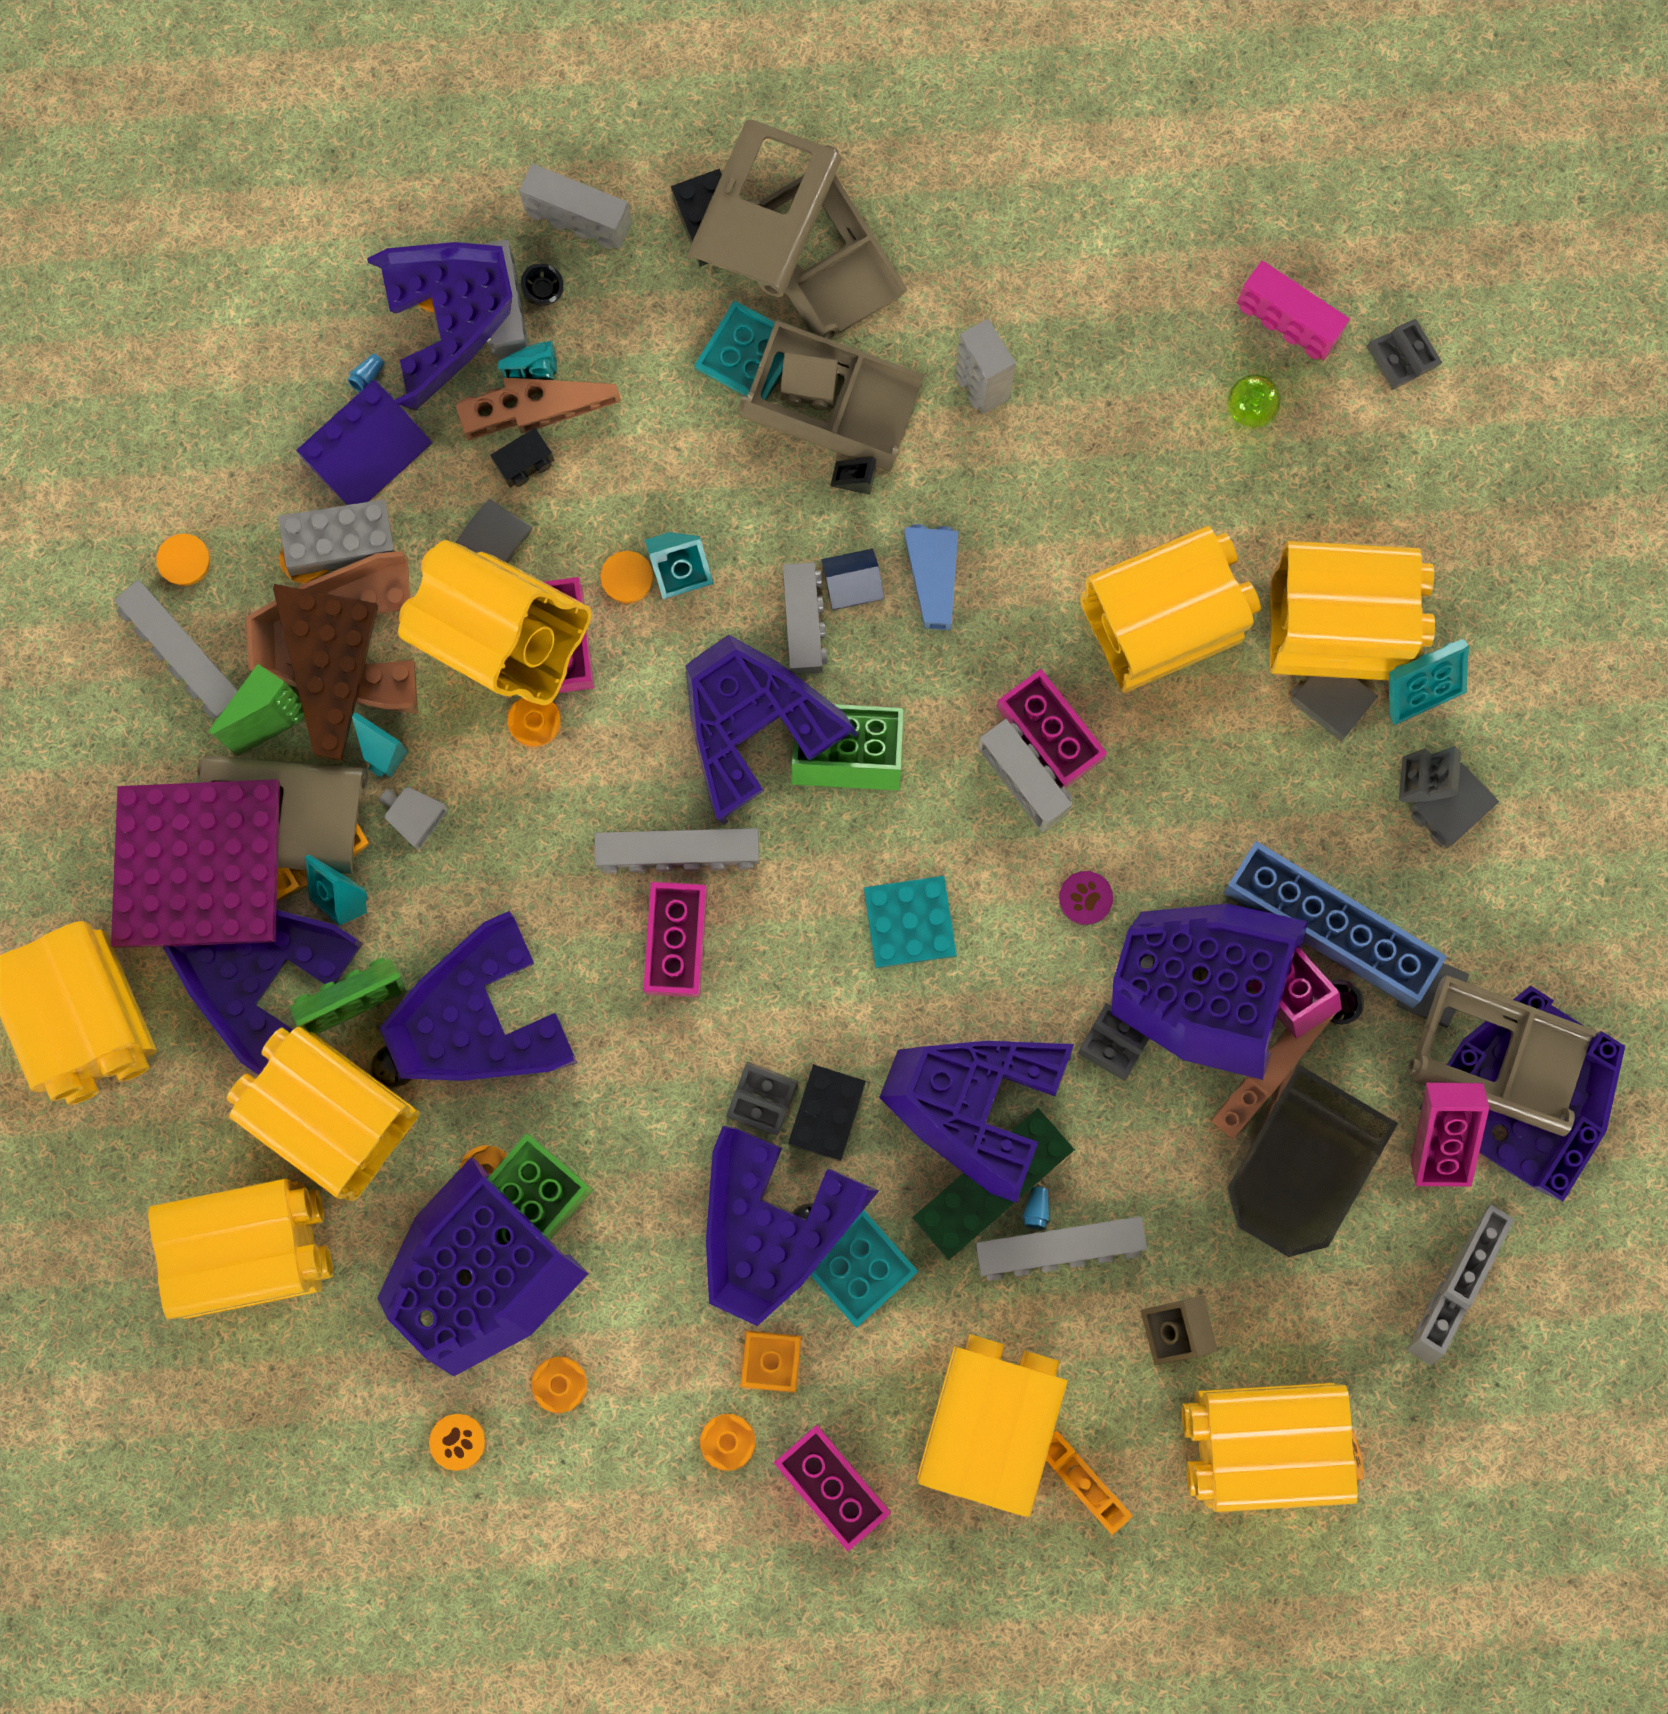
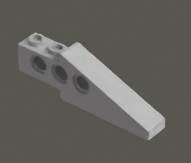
[1406,1204,1514,1366]

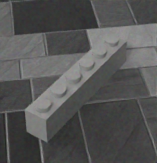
[114,579,238,719]
[595,828,760,874]
[975,1216,1147,1281]

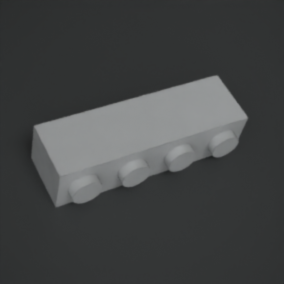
[783,562,827,674]

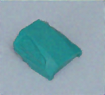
[498,340,557,380]

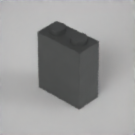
[1291,676,1378,742]
[1409,762,1499,849]

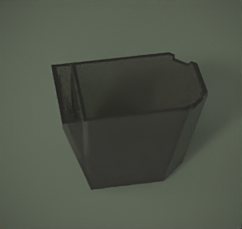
[1227,1064,1398,1257]

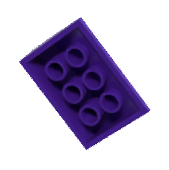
[296,379,432,505]

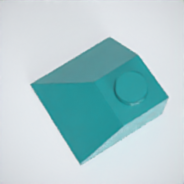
[645,532,714,599]
[352,712,408,778]
[305,854,368,926]

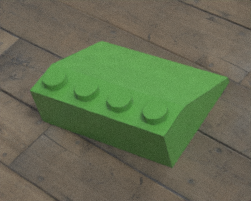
[209,664,305,756]
[792,704,904,790]
[289,958,406,1035]
[488,1133,594,1244]

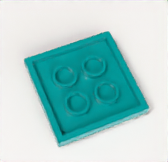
[694,300,784,400]
[1389,638,1469,725]
[864,876,957,968]
[810,1210,919,1328]

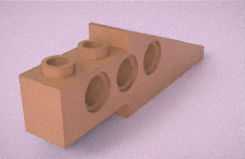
[455,378,621,441]
[1211,1013,1336,1139]

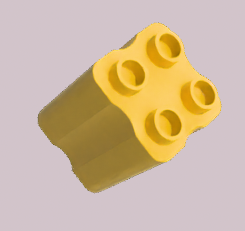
[1080,525,1261,693]
[398,540,592,705]
[1270,541,1435,681]
[0,921,157,1105]
[227,1026,420,1202]
[148,1179,333,1319]
[916,1334,1068,1517]
[1182,1382,1358,1512]

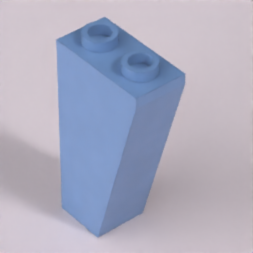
[904,524,958,630]

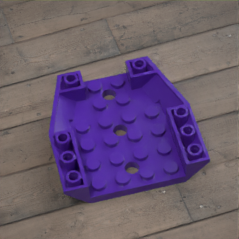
[1111,903,1308,1080]
[1419,985,1625,1202]
[377,1157,589,1376]

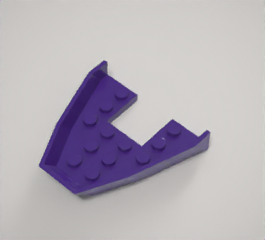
[367,242,513,410]
[685,635,858,825]
[163,910,363,1075]
[379,911,578,1081]
[879,1041,1074,1203]
[706,1126,879,1326]

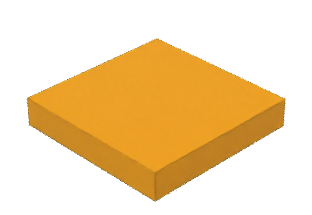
[740,1330,802,1393]

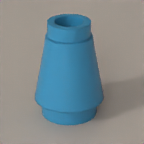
[347,354,384,392]
[1022,1187,1049,1230]

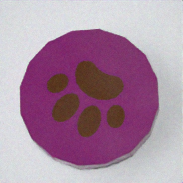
[1059,871,1113,925]

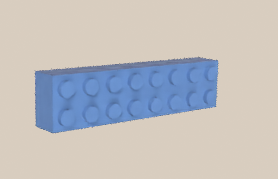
[1223,841,1447,1009]

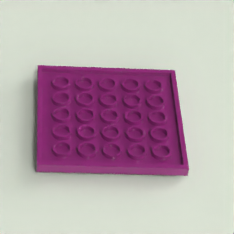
[111,779,280,948]

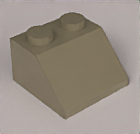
[781,353,838,410]
[1141,1295,1218,1365]

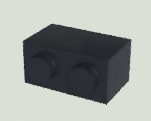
[490,428,555,488]

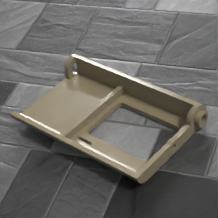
[686,120,842,297]
[746,175,907,339]
[738,320,925,471]
[197,755,367,874]
[1407,975,1597,1136]

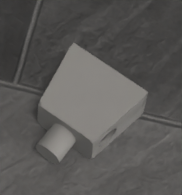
[379,787,449,851]

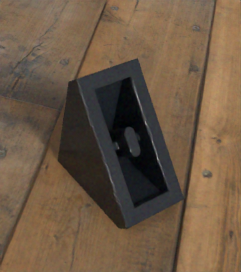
[830,457,876,495]

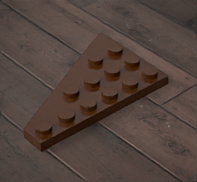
[273,584,378,761]

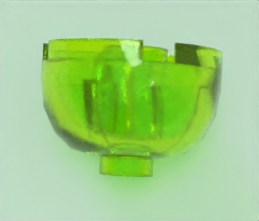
[1227,374,1281,428]

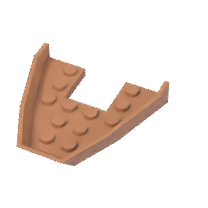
[246,551,418,714]

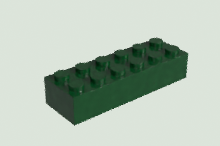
[912,1108,1075,1261]

